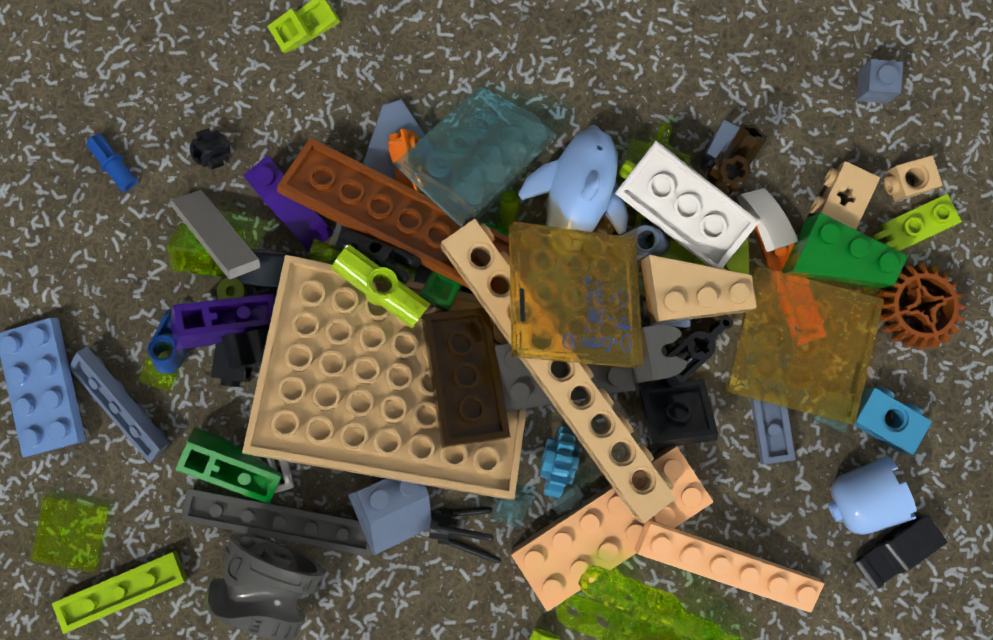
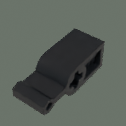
[664,316,733,389]
[221,327,269,369]
[853,512,948,590]

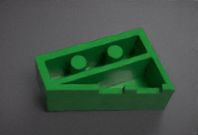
[780,213,908,289]

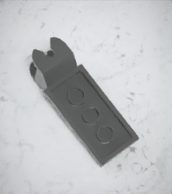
[495,325,687,412]

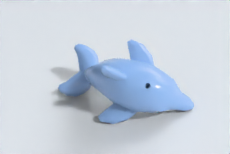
[518,124,628,327]

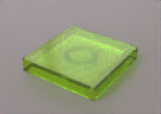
[30,496,109,573]

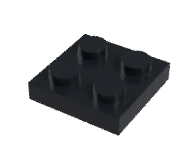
[640,379,718,449]

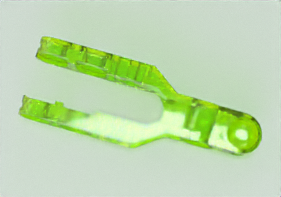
[556,565,744,640]

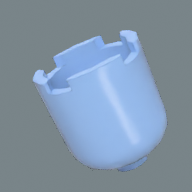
[828,456,917,535]

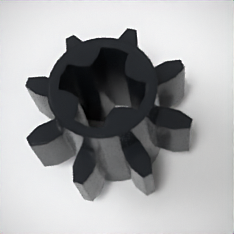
[189,128,230,170]

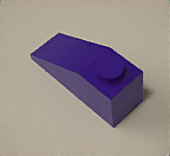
[243,155,334,254]
[170,293,275,350]

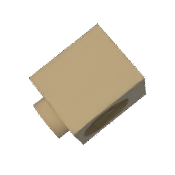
[884,155,943,202]

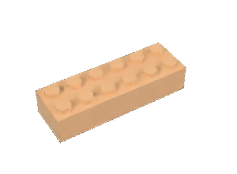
[511,446,713,612]

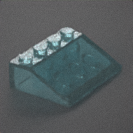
[395,86,557,228]

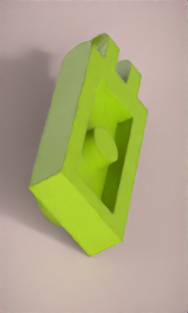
[871,194,962,251]

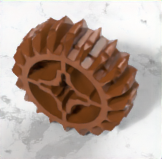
[874,263,967,350]

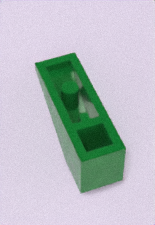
[175,427,282,504]

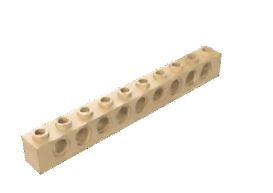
[440,219,677,523]

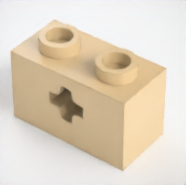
[809,161,880,230]

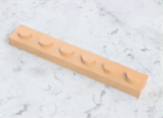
[634,520,824,613]

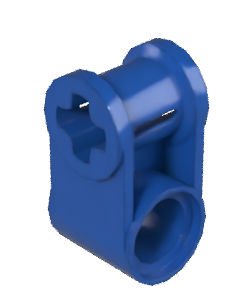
[147,309,190,374]

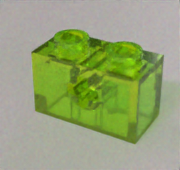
[167,223,244,278]

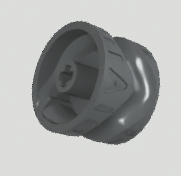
[203,533,325,640]

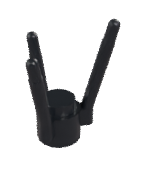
[429,507,501,563]

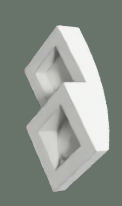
[737,188,798,252]

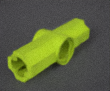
[331,244,430,329]

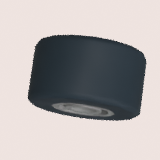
[239,249,300,287]

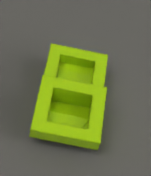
[267,0,341,53]

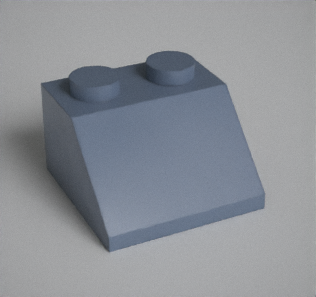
[348,478,431,555]

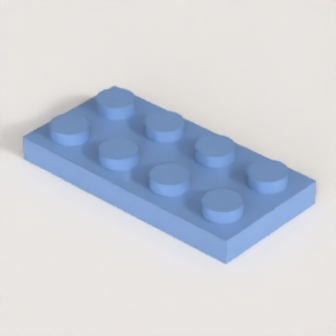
[0,318,86,458]

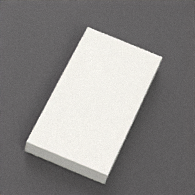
[615,141,760,269]

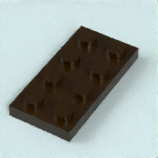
[421,308,511,448]

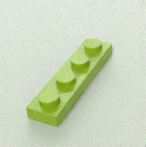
[52,550,188,634]

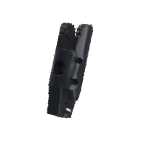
[339,228,421,285]

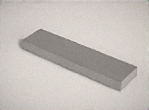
[171,190,260,280]

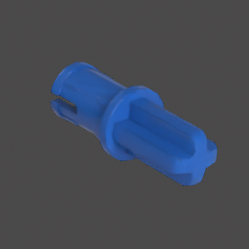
[87,134,139,192]

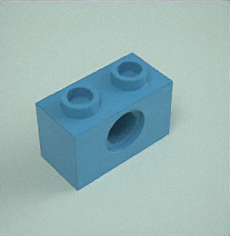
[846,386,932,455]

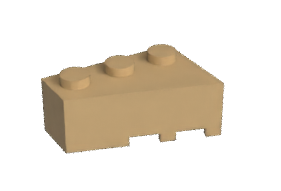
[641,255,757,325]

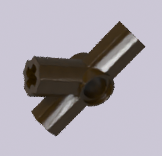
[706,123,767,197]

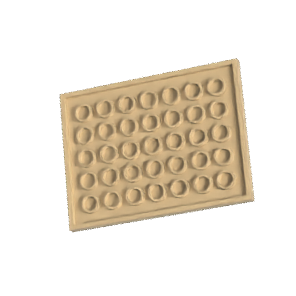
[242,255,537,500]

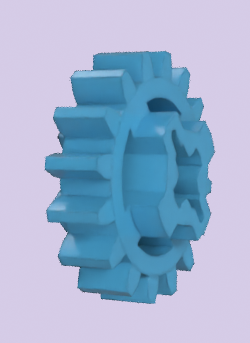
[539,425,580,499]

